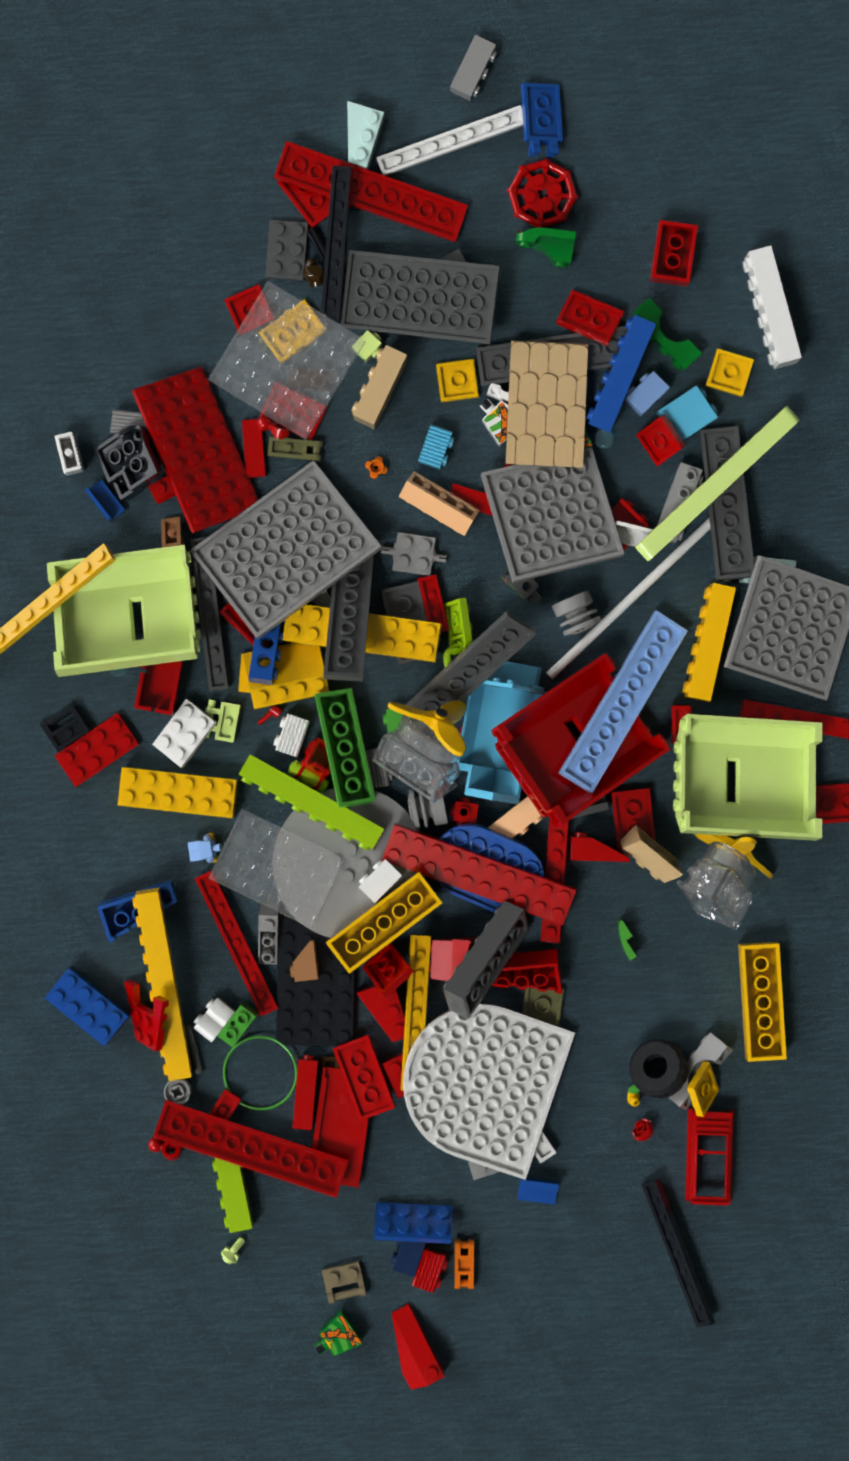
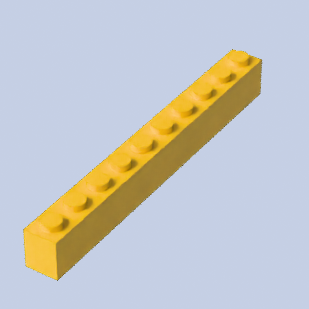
[132,887,193,1081]

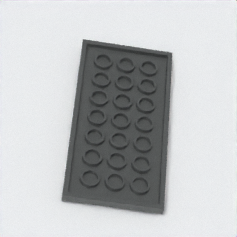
[340,250,501,344]

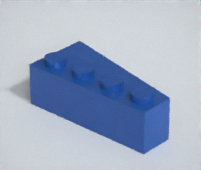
[97,880,178,943]

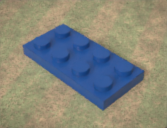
[374,1202,453,1244]

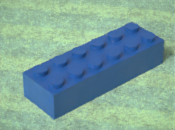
[586,315,656,433]

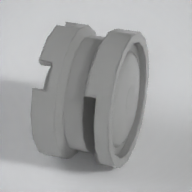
[164,1079,192,1105]

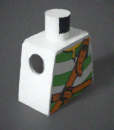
[480,399,508,447]

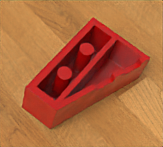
[357,985,405,1042]

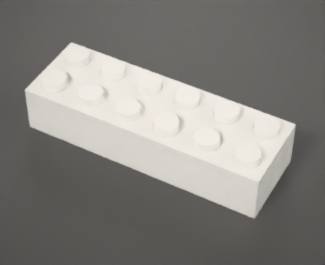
[742,246,802,370]

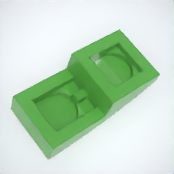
[618,919,637,961]

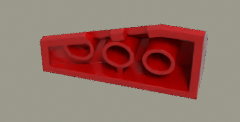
[392,1303,445,1390]

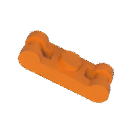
[454,1239,474,1289]

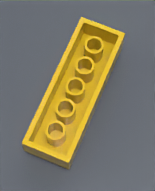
[682,583,736,702]
[118,767,238,818]
[326,872,442,974]
[738,942,787,1062]

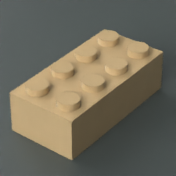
[351,345,408,429]

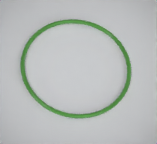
[223,1036,298,1110]

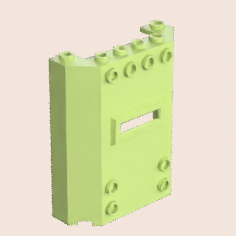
[47,545,201,677]
[673,714,822,841]

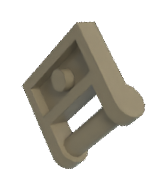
[322,1261,367,1304]

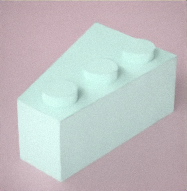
[347,101,385,170]

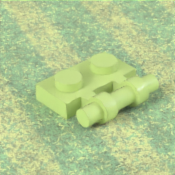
[205,699,241,743]

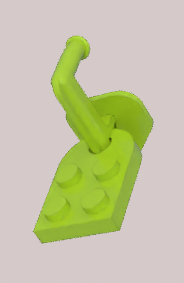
[443,598,473,668]

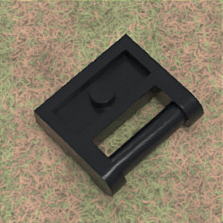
[40,702,90,752]

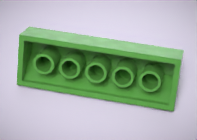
[314,688,376,808]

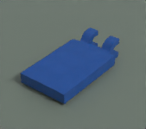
[521,83,563,158]

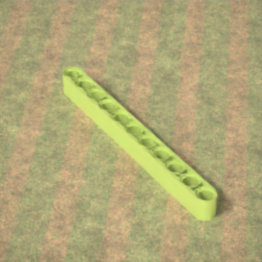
[635,405,800,561]

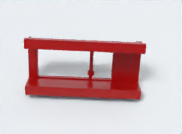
[685,1108,734,1205]

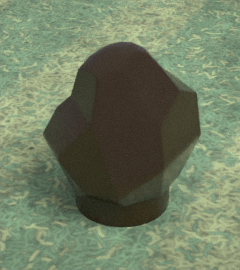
[303,258,324,287]

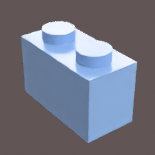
[625,371,670,417]

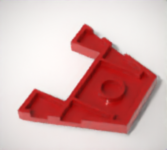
[124,980,169,1051]

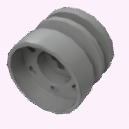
[552,590,601,636]
[408,784,448,829]

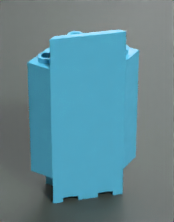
[455,662,547,804]

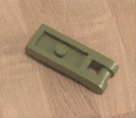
[268,437,323,462]

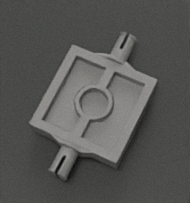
[381,532,447,576]

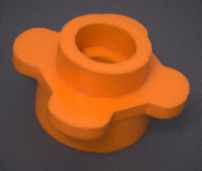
[365,456,387,479]

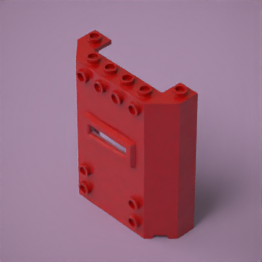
[491,653,671,828]

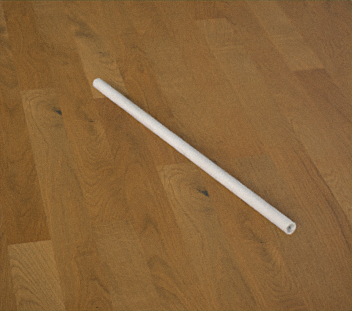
[546,493,747,679]

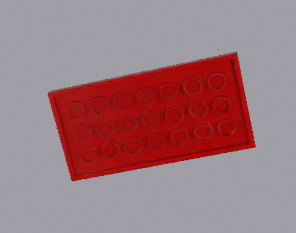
[132,367,258,534]

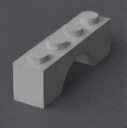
[668,1033,733,1110]

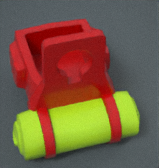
[288,738,331,793]

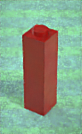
[292,1054,319,1130]

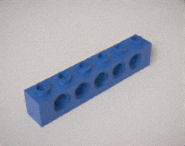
[249,620,285,685]

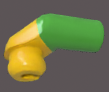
[627,1084,640,1107]

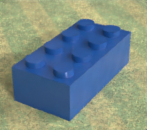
[45,966,131,1046]

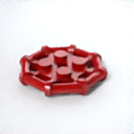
[507,158,579,228]

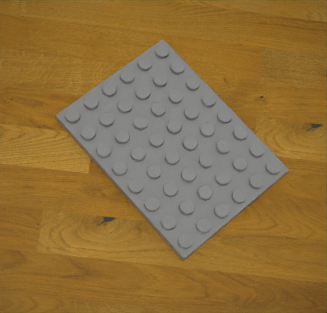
[190,460,382,640]

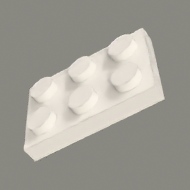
[152,699,217,768]

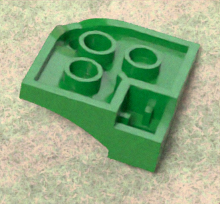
[515,228,576,268]

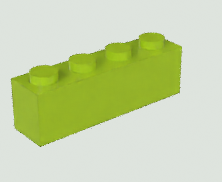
[212,1158,254,1233]

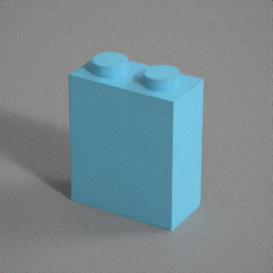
[656,385,718,441]

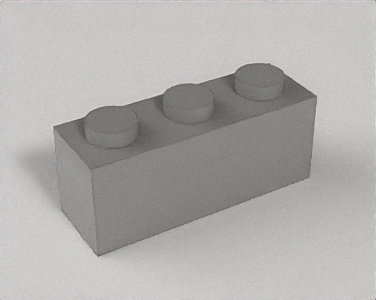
[450,35,498,101]

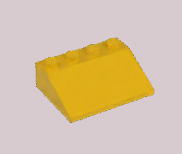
[243,643,329,710]

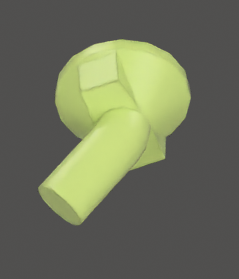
[221,1237,245,1264]

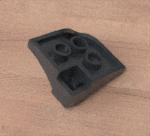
[94,425,162,500]

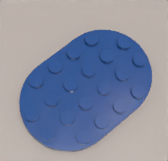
[437,824,544,913]

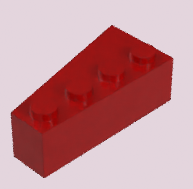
[492,949,563,994]

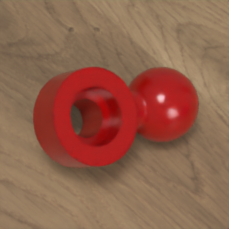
[257,416,291,439]
[148,1138,182,1161]

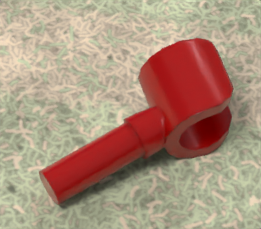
[257,705,283,725]

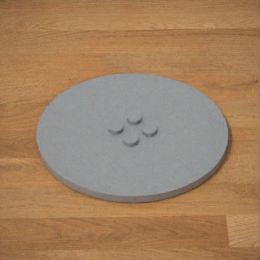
[273,788,425,938]

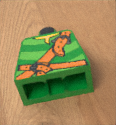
[314,1309,363,1356]

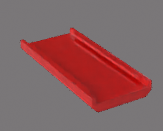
[312,1066,369,1188]

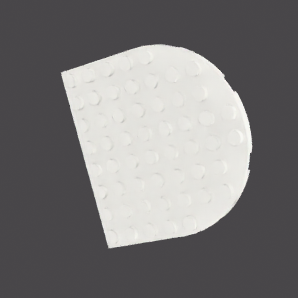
[403,1004,575,1180]

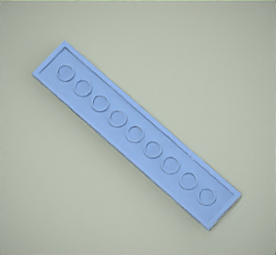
[558,610,688,793]

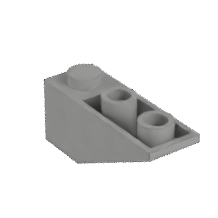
[258,903,280,965]

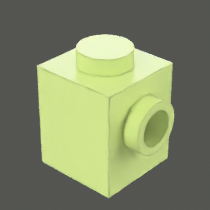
[352,330,382,363]

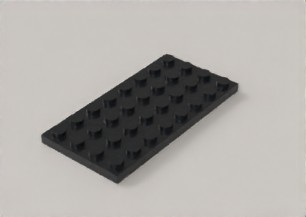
[276,895,355,1046]

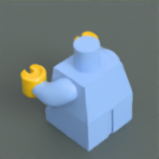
[188,833,222,863]

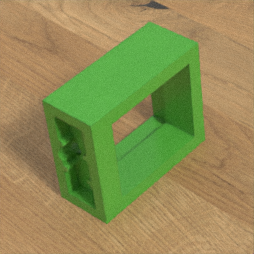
[217,1000,259,1048]

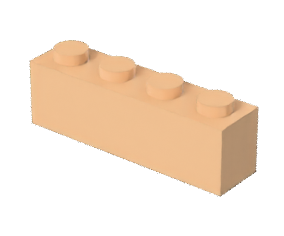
[399,471,480,536]
[487,796,544,838]

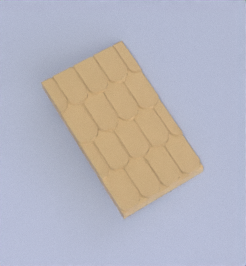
[506,340,588,468]

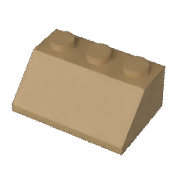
[620,825,683,883]

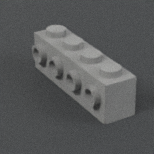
[657,462,704,544]

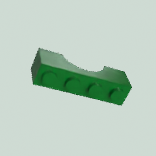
[631,298,702,372]

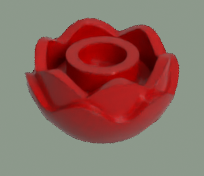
[632,1118,654,1141]

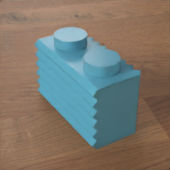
[418,425,455,470]

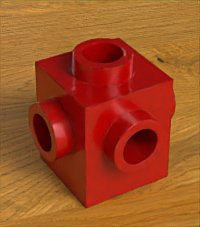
[450,798,478,825]

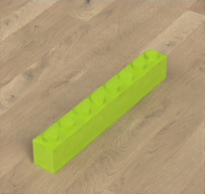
[239,755,385,851]

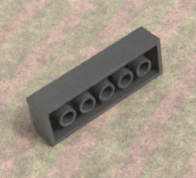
[443,901,529,1019]

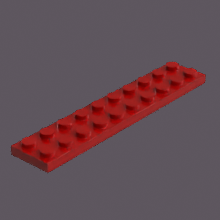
[274,141,468,242]
[382,823,576,925]
[153,1100,349,1198]

